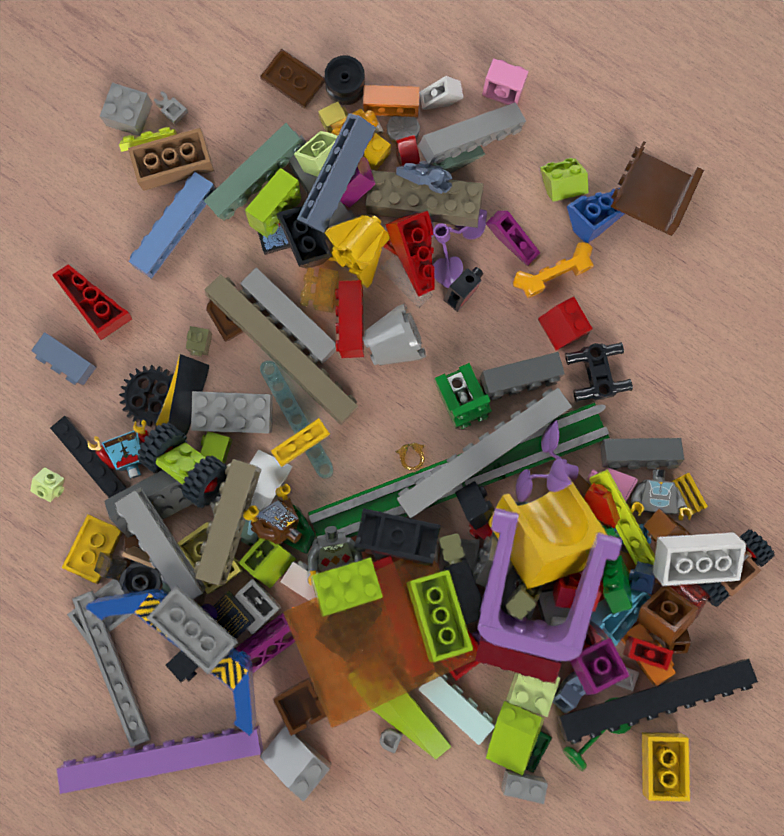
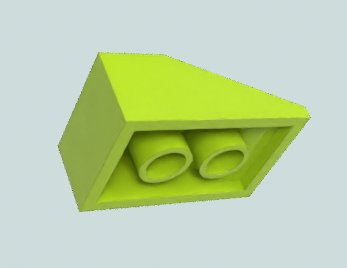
[486,701,545,776]

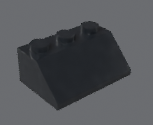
[276,206,332,269]

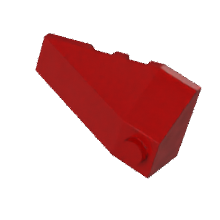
[385,210,435,296]

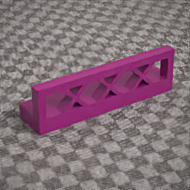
[235,613,301,673]

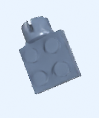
[396,161,452,194]

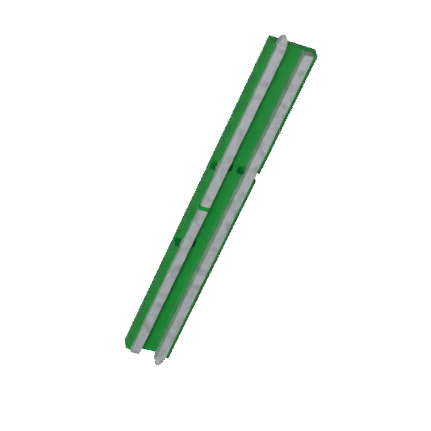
[308,402,610,546]

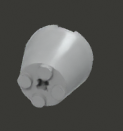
[363,303,426,366]

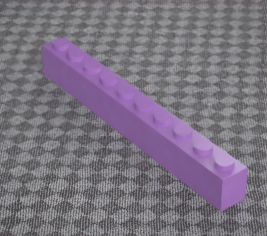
[57,726,263,794]

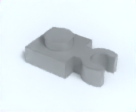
[154,92,188,125]

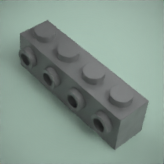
[600,438,685,470]

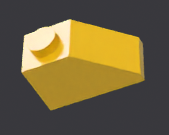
[363,134,391,171]

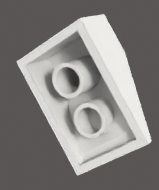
[250,449,293,512]

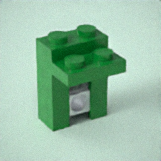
[434,363,492,430]

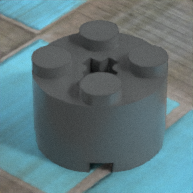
[120,561,163,594]

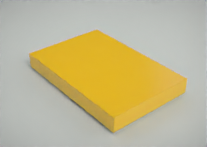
[61,514,123,584]

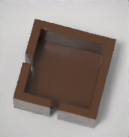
[273,677,329,736]

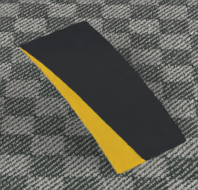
[156,354,210,435]

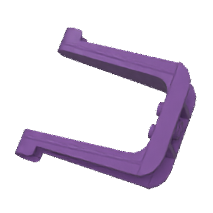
[478,508,621,661]

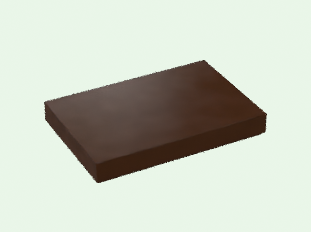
[260,48,325,109]

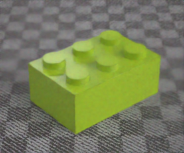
[245,168,301,238]
[311,558,383,617]

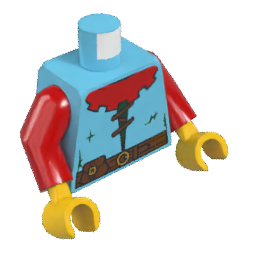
[88,420,149,479]

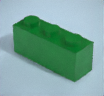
[603,555,633,614]

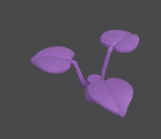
[432,209,487,288]
[516,419,579,502]

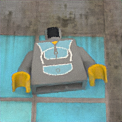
[630,469,692,521]

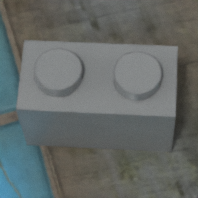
[501,769,548,804]

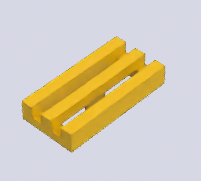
[671,473,708,515]

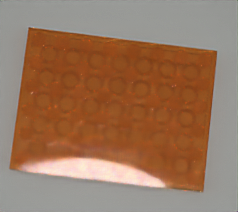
[283,559,477,729]

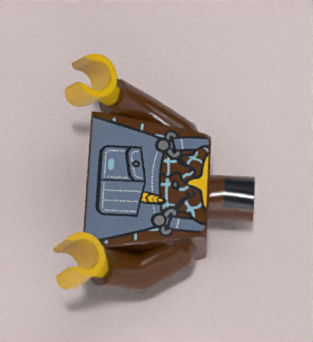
[243,484,302,544]

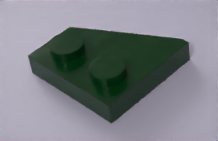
[283,505,316,554]

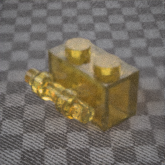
[300,268,339,313]

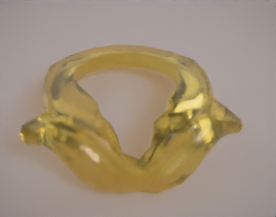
[395,442,425,470]

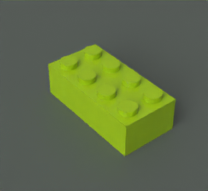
[406,570,473,662]

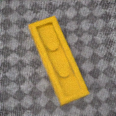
[271,418,330,467]

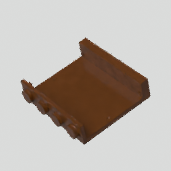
[611,141,704,236]

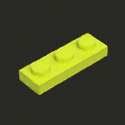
[119,127,176,152]

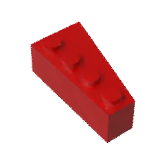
[52,264,132,340]

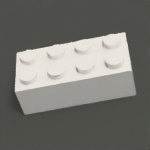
[653,533,746,586]

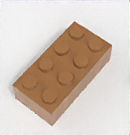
[128,128,214,191]

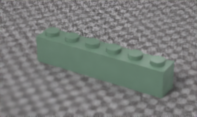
[204,123,305,221]

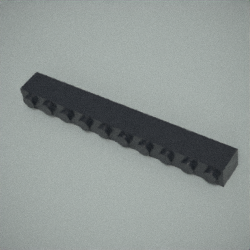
[557,659,758,744]

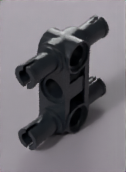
[565,342,633,402]

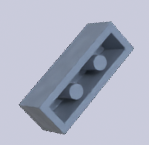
[31,332,96,385]

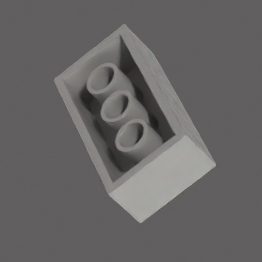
[191,391,273,433]

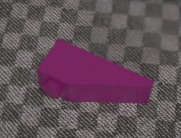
[485,210,540,266]

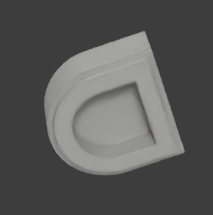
[380,728,403,754]

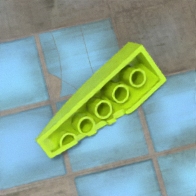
[346,651,451,759]

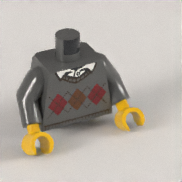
[307,526,364,586]

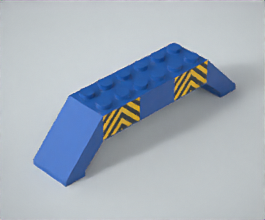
[85,588,257,736]

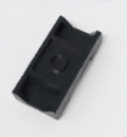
[354,508,441,567]

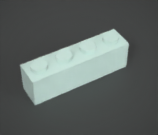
[418,669,495,745]

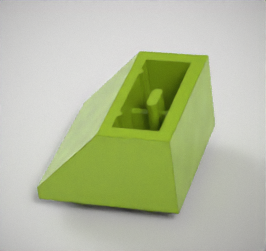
[540,158,589,202]
[238,538,297,588]

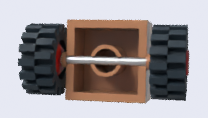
[693,529,775,607]

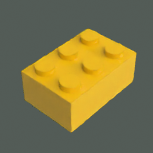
[642,732,690,802]

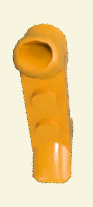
[513,242,594,298]

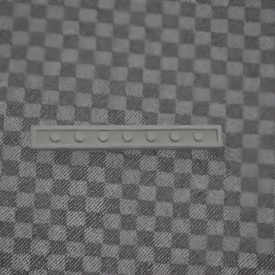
[72,590,151,748]

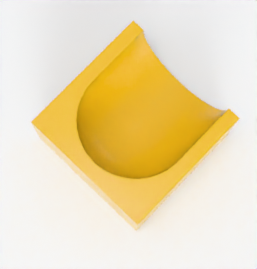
[488,478,607,589]

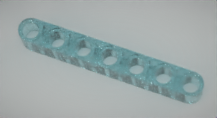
[260,360,334,479]

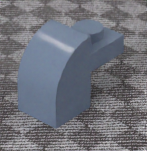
[552,671,586,714]

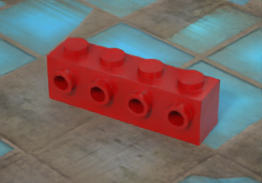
[335,280,364,358]

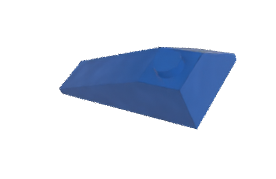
[567,188,624,243]

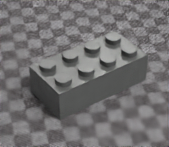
[479,352,565,401]
[104,470,193,538]

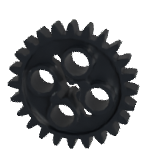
[119,365,174,427]

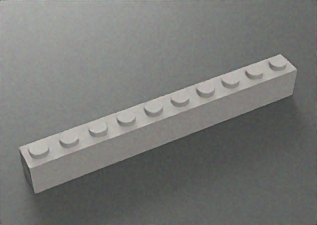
[397,388,572,518]

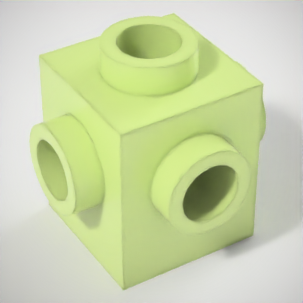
[30,467,64,502]

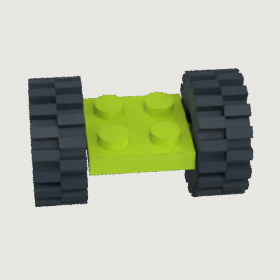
[137,423,228,508]

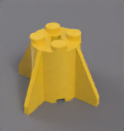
[325,215,390,288]

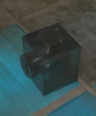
[94,552,127,580]

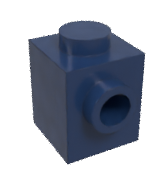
[629,561,656,594]

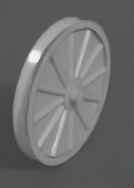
[387,116,420,142]

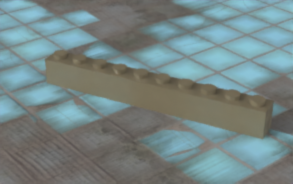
[204,274,358,425]

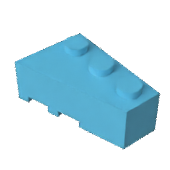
[589,581,651,646]

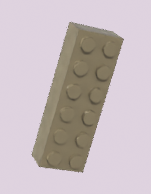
[365,170,483,228]
[194,459,262,585]

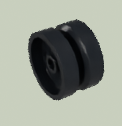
[324,55,365,105]

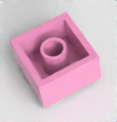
[482,59,529,105]

